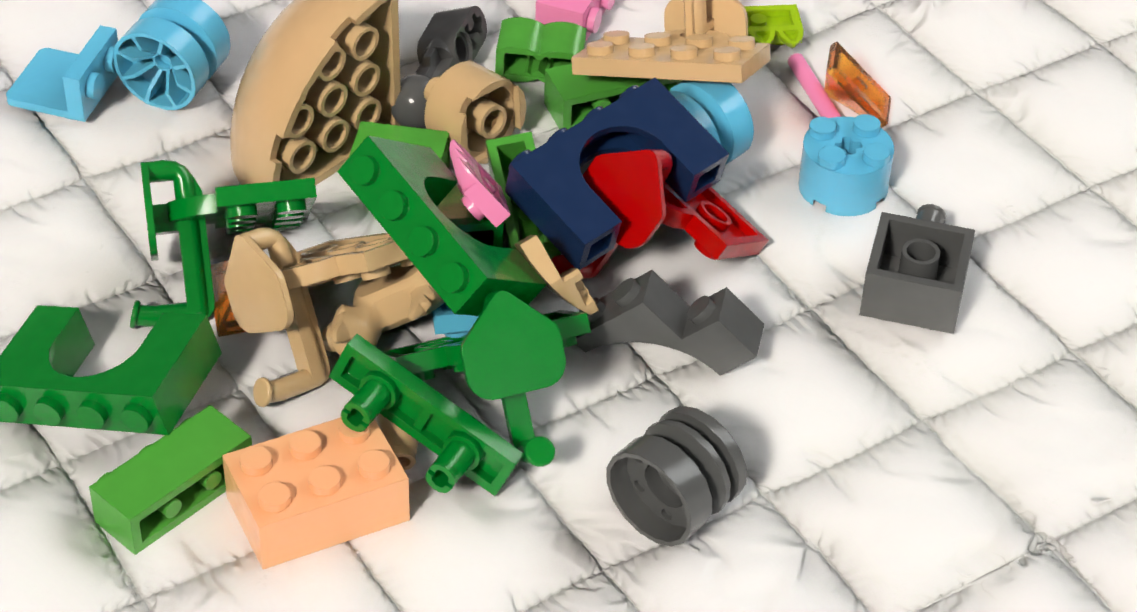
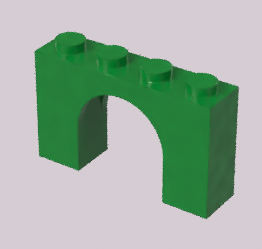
[337,136,547,316]
[0,305,222,435]

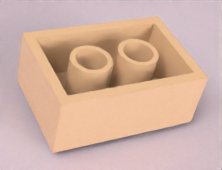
[222,417,410,570]

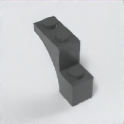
[576,270,764,376]

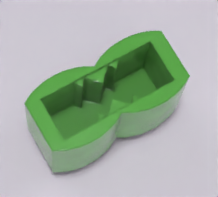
[495,17,587,83]

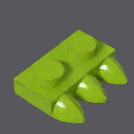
[744,4,804,49]

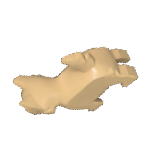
[322,265,444,355]

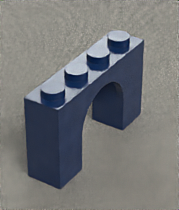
[505,77,729,270]

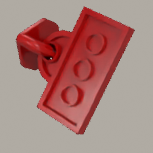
[551,149,769,280]

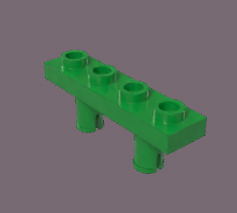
[329,334,524,496]

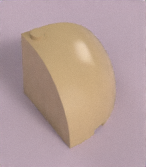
[230,0,401,185]

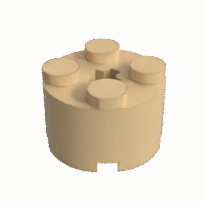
[424,60,526,164]

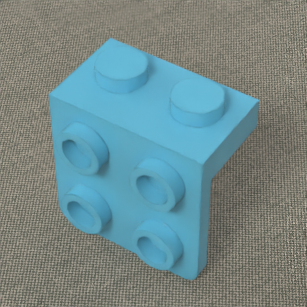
[6,25,118,122]

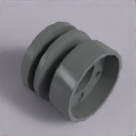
[606,406,747,547]

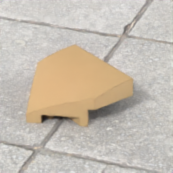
[514,235,599,315]

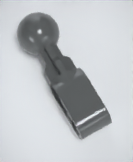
[391,6,487,129]

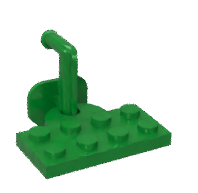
[130,160,317,329]
[382,290,591,467]

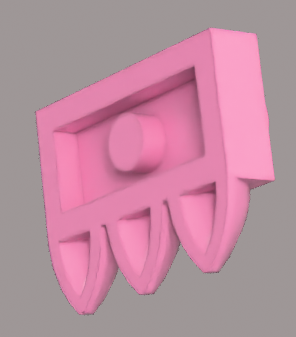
[449,139,511,228]

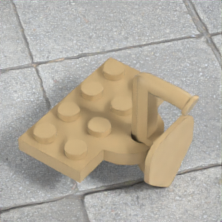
[571,0,770,83]
[224,227,414,407]

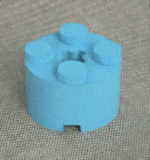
[798,114,894,216]

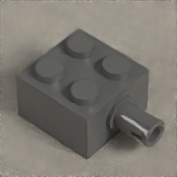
[859,204,975,334]

